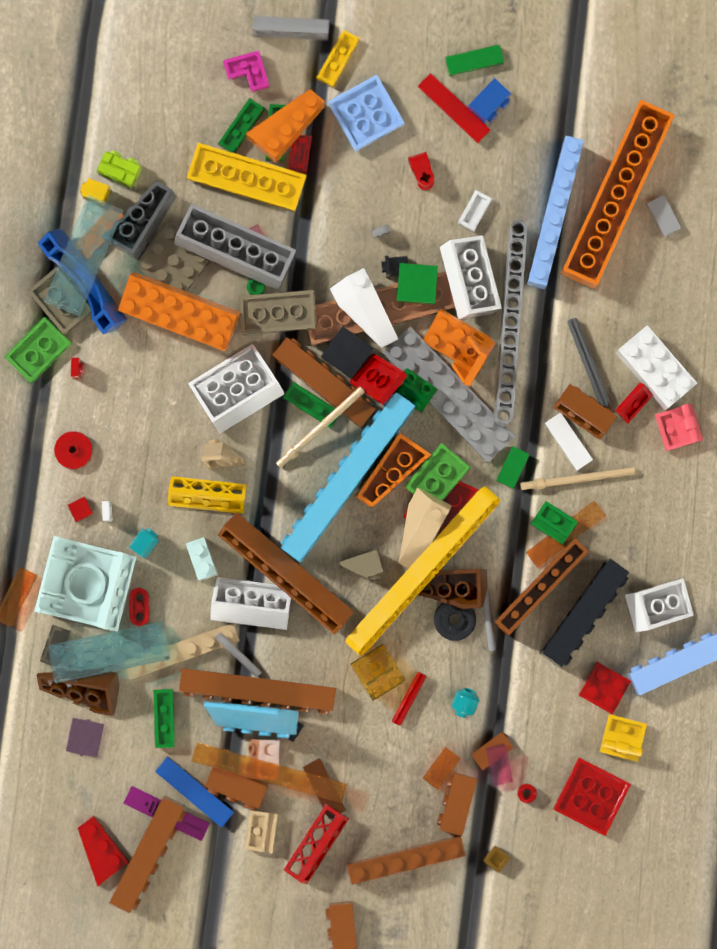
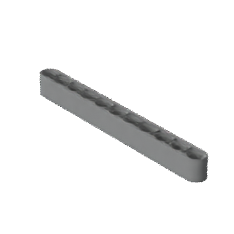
[494,219,528,426]

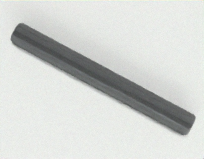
[567,318,610,407]

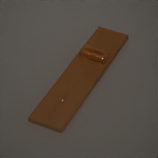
[525,501,606,567]

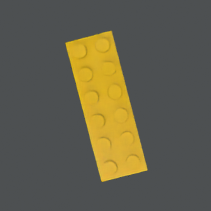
[187,143,306,212]

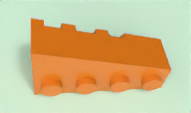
[246,89,325,163]

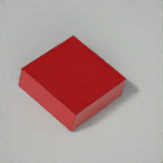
[67,497,93,523]

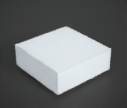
[102,501,113,522]

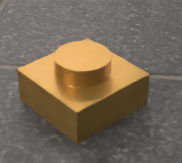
[483,845,510,873]

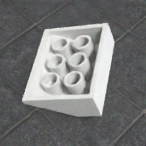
[188,344,284,434]

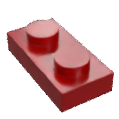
[615,382,653,424]

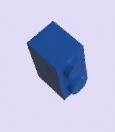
[468,78,511,124]

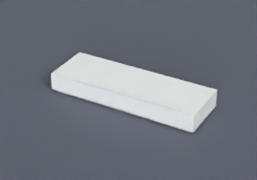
[544,413,593,471]

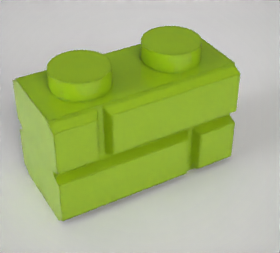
[97,150,142,189]

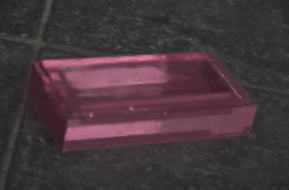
[486,744,513,787]

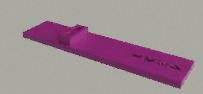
[123,786,210,841]

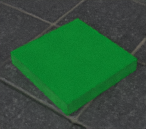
[397,263,438,305]

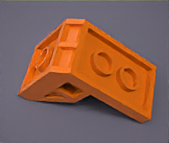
[423,309,496,387]

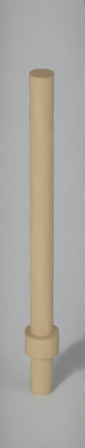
[276,386,365,468]
[520,467,635,490]

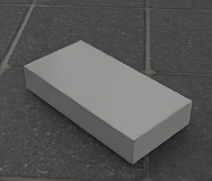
[646,195,681,238]

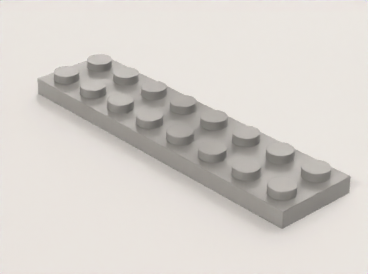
[383,327,515,463]

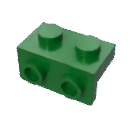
[394,368,437,413]

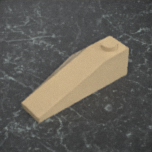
[399,488,451,569]

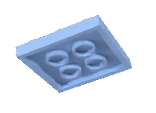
[328,75,405,152]

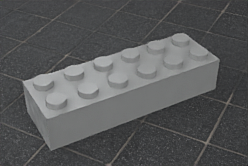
[174,204,296,290]

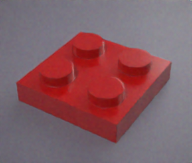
[578,662,631,715]

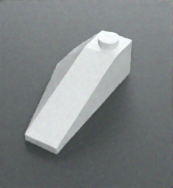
[330,268,398,348]

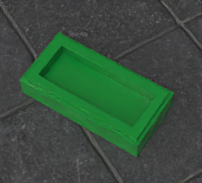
[496,446,530,489]

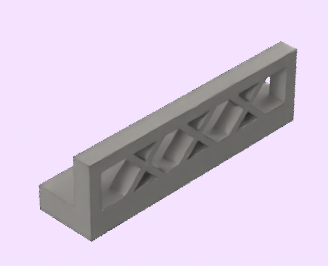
[252,16,329,40]

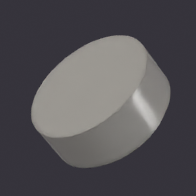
[371,224,391,239]

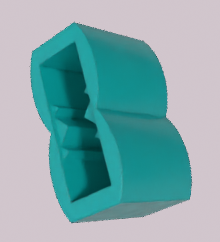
[128,528,159,559]

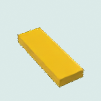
[317,29,360,88]

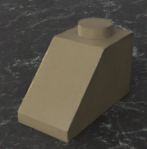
[340,550,384,581]

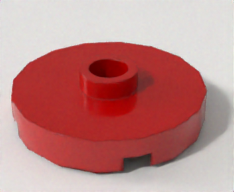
[54,431,93,470]

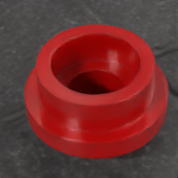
[517,784,537,803]

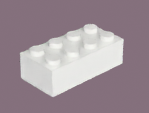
[440,235,502,320]
[616,325,697,410]

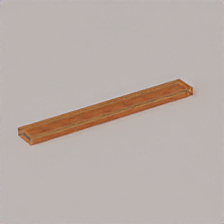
[191,742,347,803]

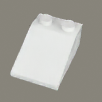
[625,578,694,632]

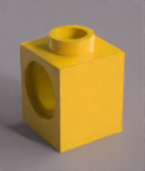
[80,178,111,207]

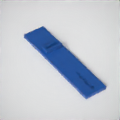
[155,756,234,828]

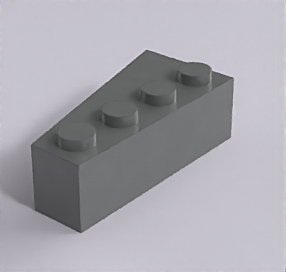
[101,181,177,260]

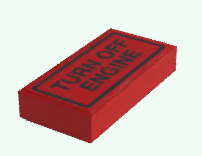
[288,135,312,174]

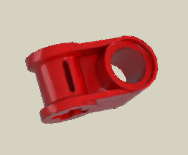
[408,152,434,191]

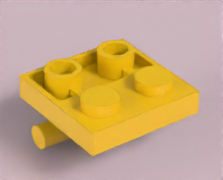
[599,714,647,762]

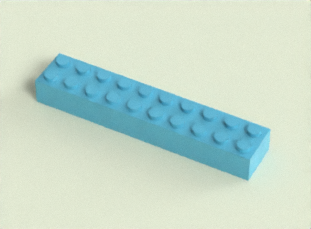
[281,392,415,564]

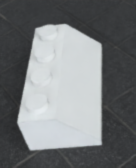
[210,577,292,630]

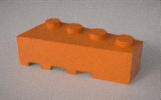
[354,433,431,507]

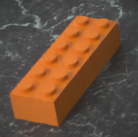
[118,272,241,351]

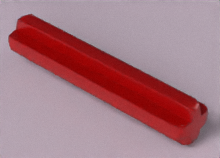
[392,672,426,726]

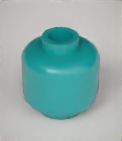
[451,687,480,718]

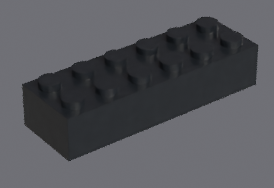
[539,558,629,667]

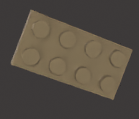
[239,290,317,335]

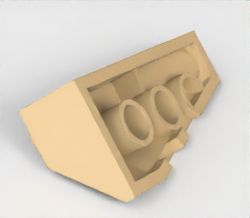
[201,440,246,469]

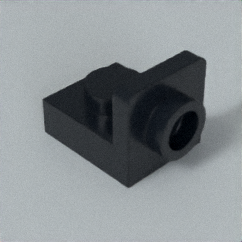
[381,256,408,278]

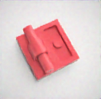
[654,404,703,451]

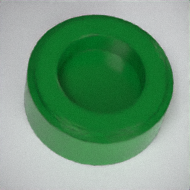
[246,278,266,295]

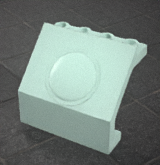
[34,536,137,632]

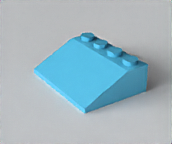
[204,702,299,738]

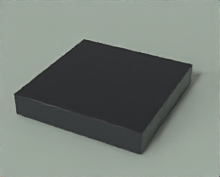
[320,326,374,379]

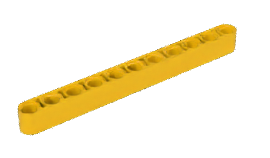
[345,486,500,656]

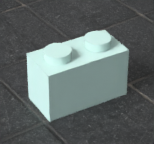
[186,537,218,581]

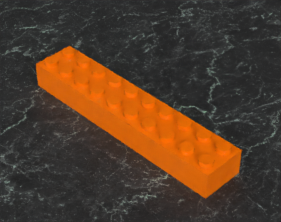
[561,99,675,290]

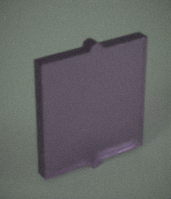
[66,718,104,758]

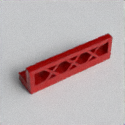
[284,804,350,884]

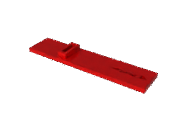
[417,73,491,144]

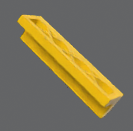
[168,476,247,514]

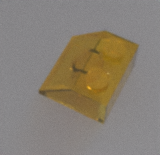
[351,644,406,701]

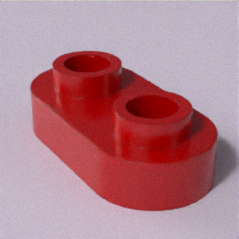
[129,588,150,626]

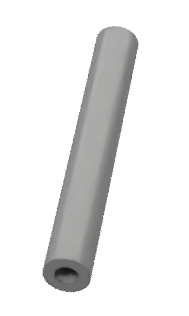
[483,593,496,651]
[215,632,261,677]

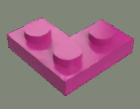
[223,50,270,93]

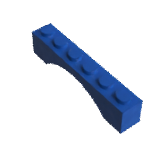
[38,228,128,335]

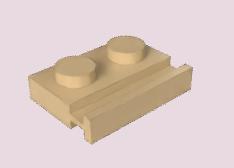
[245,810,278,853]

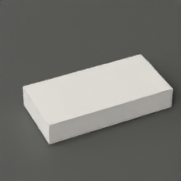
[458,190,492,232]

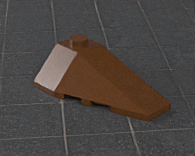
[418,569,488,609]
[37,669,120,716]

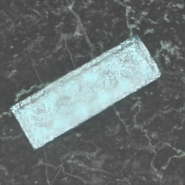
[44,195,124,317]
[48,622,170,683]

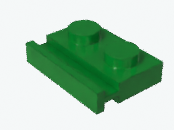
[530,501,578,546]

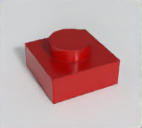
[71,357,85,379]

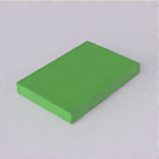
[4,316,72,384]
[404,442,471,501]

